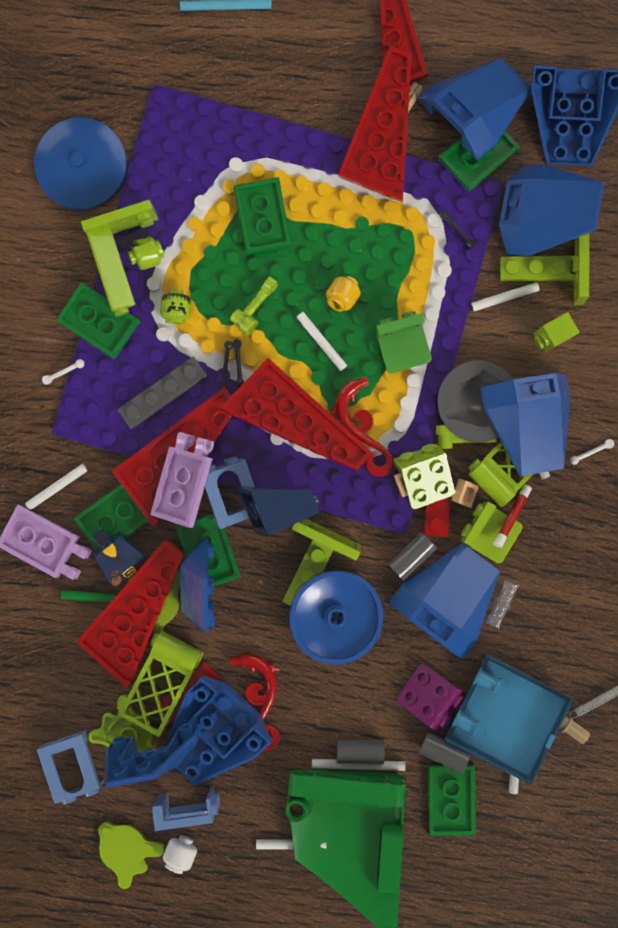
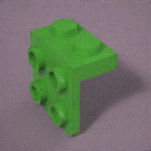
[375,311,432,374]

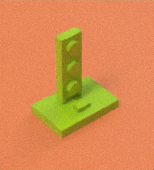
[500,233,589,305]
[282,518,361,606]

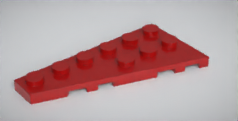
[338,45,412,203]
[220,358,372,471]
[112,387,232,528]
[76,539,185,689]

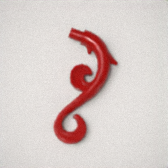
[330,376,394,477]
[230,653,280,752]

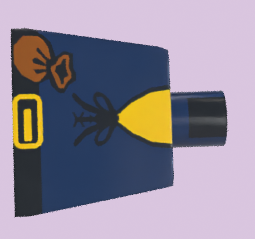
[93,529,149,588]

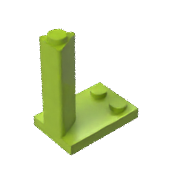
[81,199,159,316]

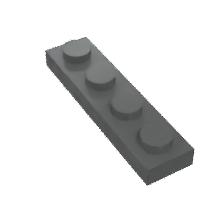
[118,356,207,429]

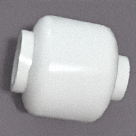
[163,835,197,874]

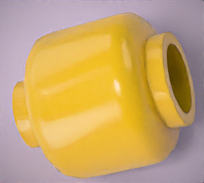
[326,276,360,312]

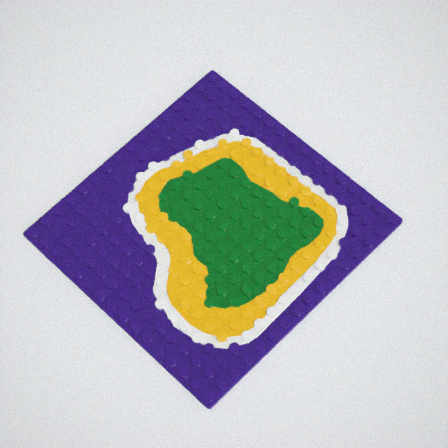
[52,85,504,534]

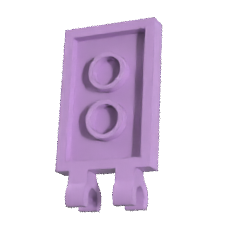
[150,432,214,528]
[0,504,92,580]

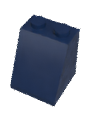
[237,486,320,536]

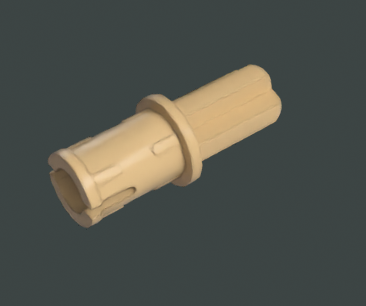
[560,716,590,744]

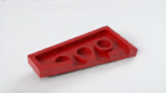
[380,0,428,83]

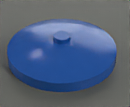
[34,118,127,211]
[289,570,383,665]

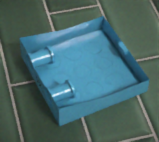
[445,654,574,785]

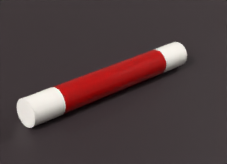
[493,484,532,548]

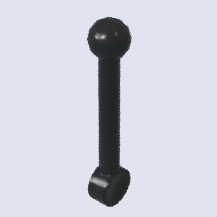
[439,210,476,249]
[232,339,244,387]
[218,341,233,389]

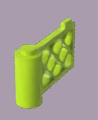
[468,441,533,507]
[117,631,204,737]

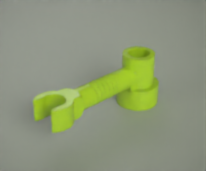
[230,276,278,336]
[436,425,498,449]

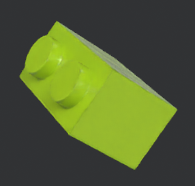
[534,312,580,353]

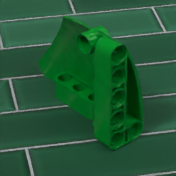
[285,769,406,928]

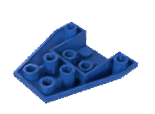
[416,58,531,161]
[531,66,618,166]
[499,164,604,256]
[480,373,570,476]
[180,537,215,634]
[388,543,500,660]
[164,676,272,785]
[105,723,202,788]

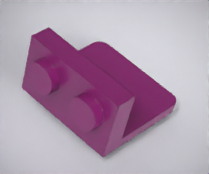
[397,664,466,731]

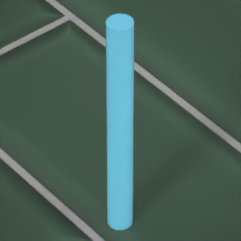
[180,0,272,11]

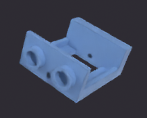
[204,456,255,529]
[37,730,104,805]
[152,786,220,831]

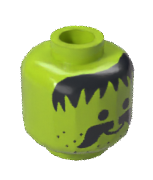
[127,236,164,270]
[160,289,191,325]

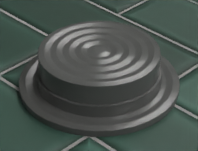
[437,361,513,442]

